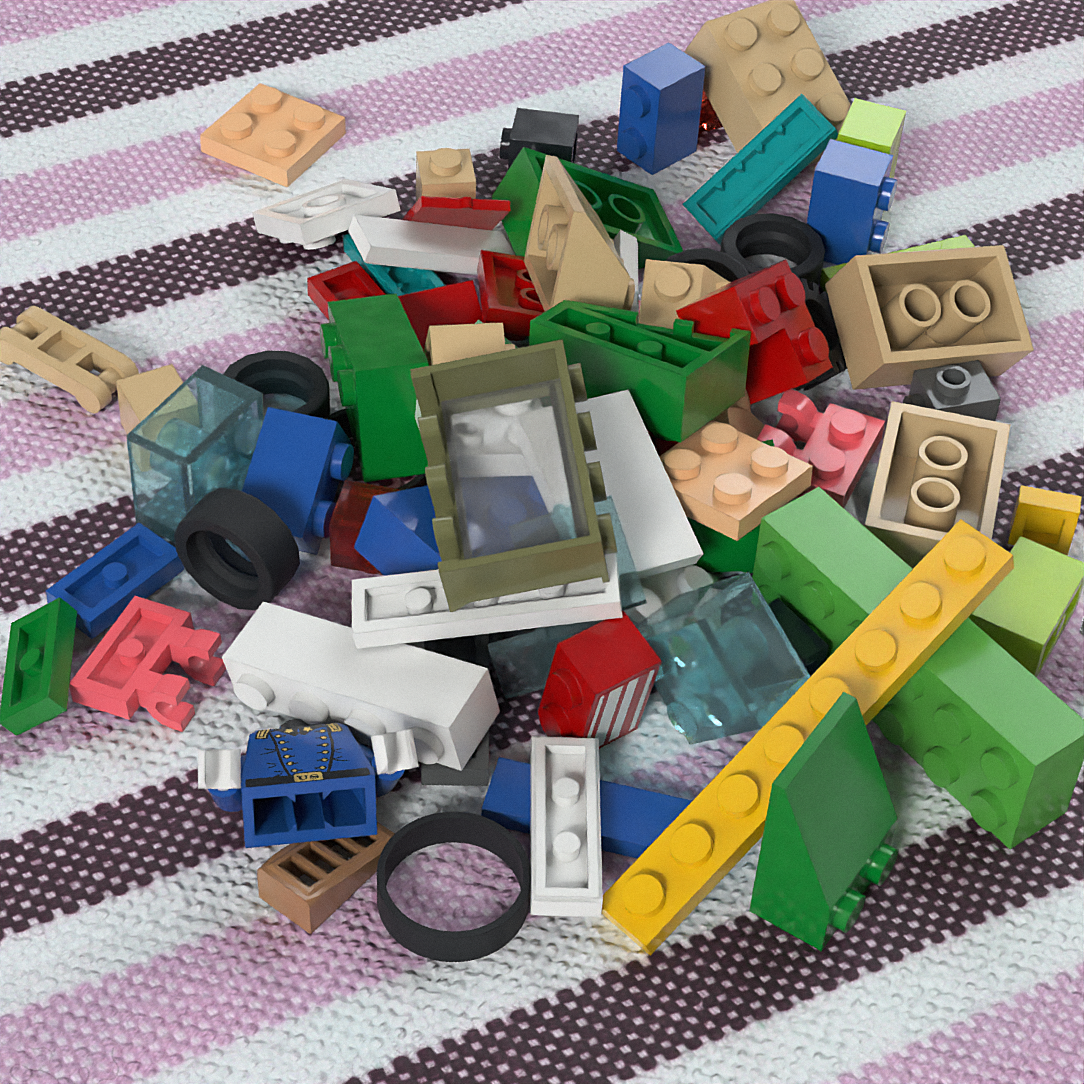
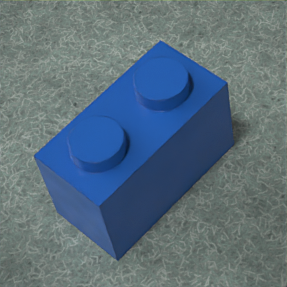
[617,42,706,175]
[806,139,898,265]
[242,407,354,555]

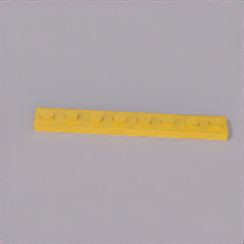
[602,519,1014,956]

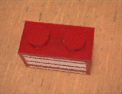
[538,611,662,749]

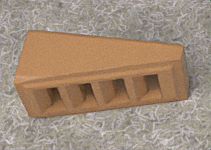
[257,822,395,934]

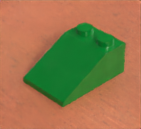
[492,147,683,269]
[749,692,899,951]

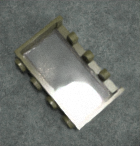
[410,340,618,613]

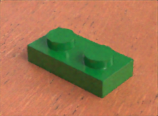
[0,597,77,736]

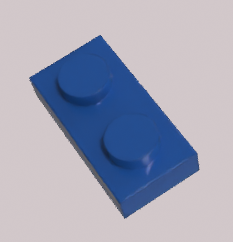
[46,523,184,639]

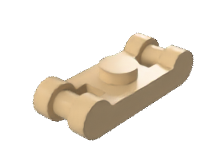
[0,306,139,413]

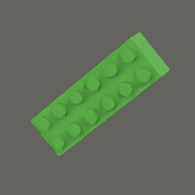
[748,487,1084,849]

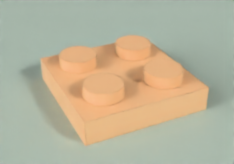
[200,83,346,187]
[659,420,813,541]

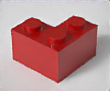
[676,259,833,405]

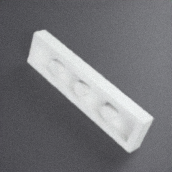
[352,553,623,649]

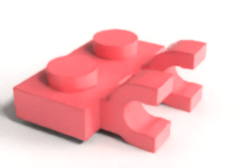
[756,389,885,508]
[69,596,226,732]

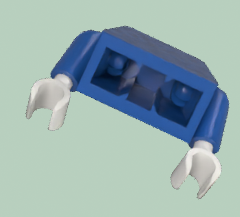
[198,719,419,848]

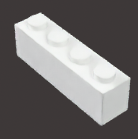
[222,601,500,771]

